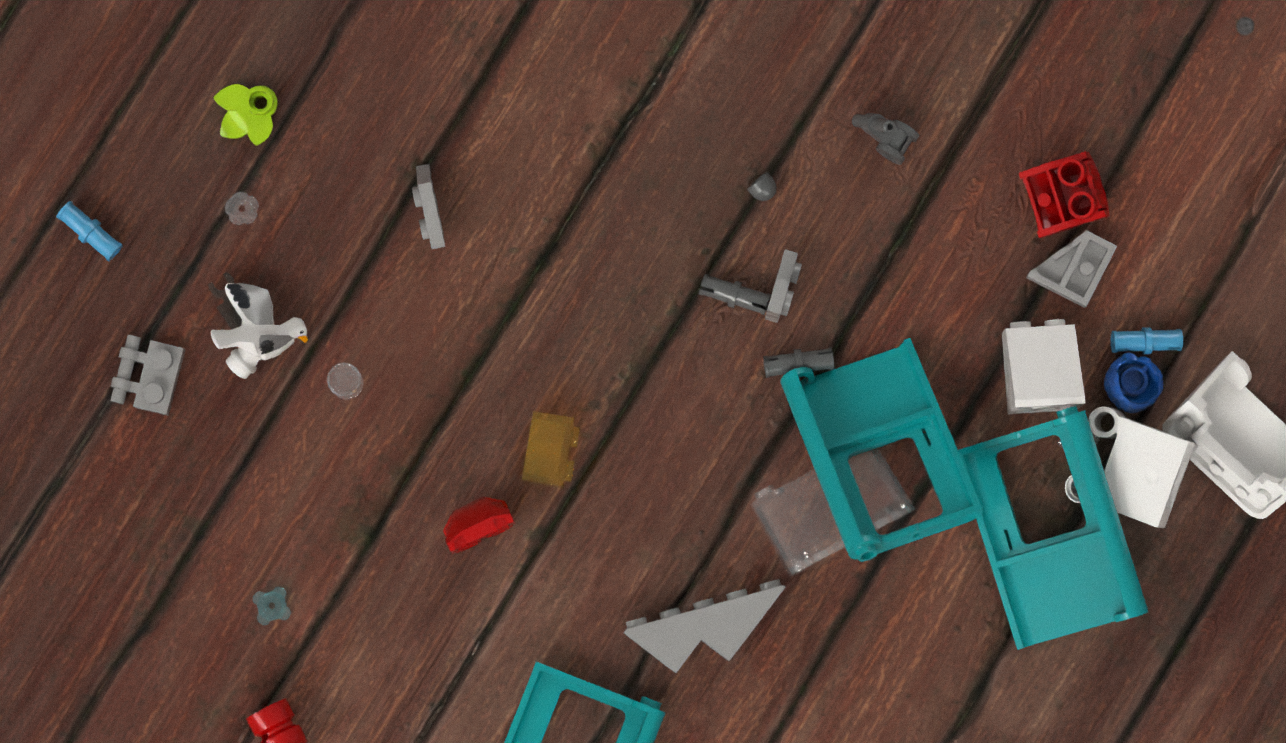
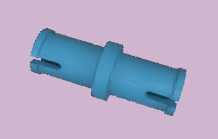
[56,201,123,261]
[1110,327,1183,354]

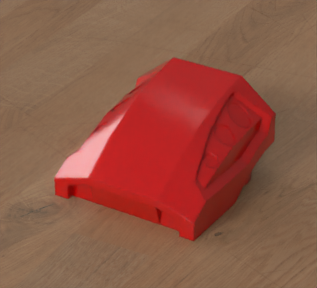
[1018,151,1110,238]
[443,496,516,554]

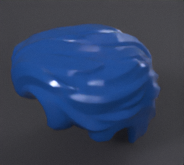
[1104,352,1163,413]

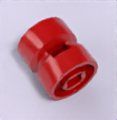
[246,698,308,743]

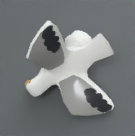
[211,283,308,379]

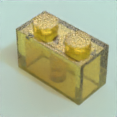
[522,411,580,489]

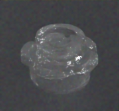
[225,192,259,225]

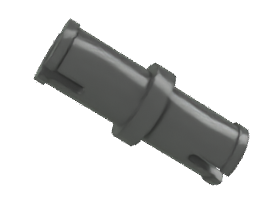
[699,274,771,315]
[763,347,834,378]

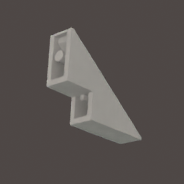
[624,579,785,673]

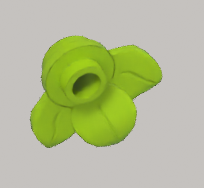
[214,84,278,146]

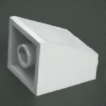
[1002,319,1085,414]

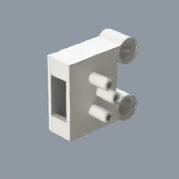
[1065,406,1195,528]

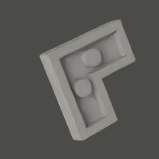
[765,249,802,323]

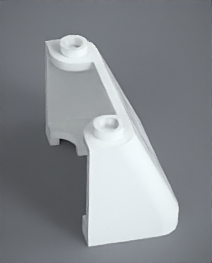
[1163,351,1286,519]

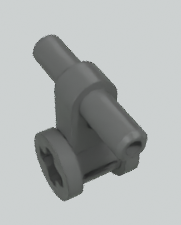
[852,113,920,165]

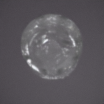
[327,363,364,400]

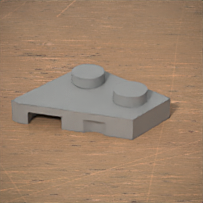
[412,164,445,249]
[1026,230,1117,308]

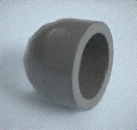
[747,172,777,201]

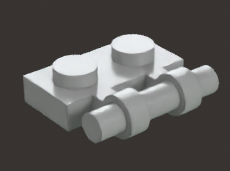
[110,335,185,416]

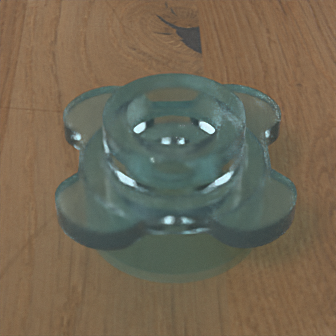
[253,587,291,625]

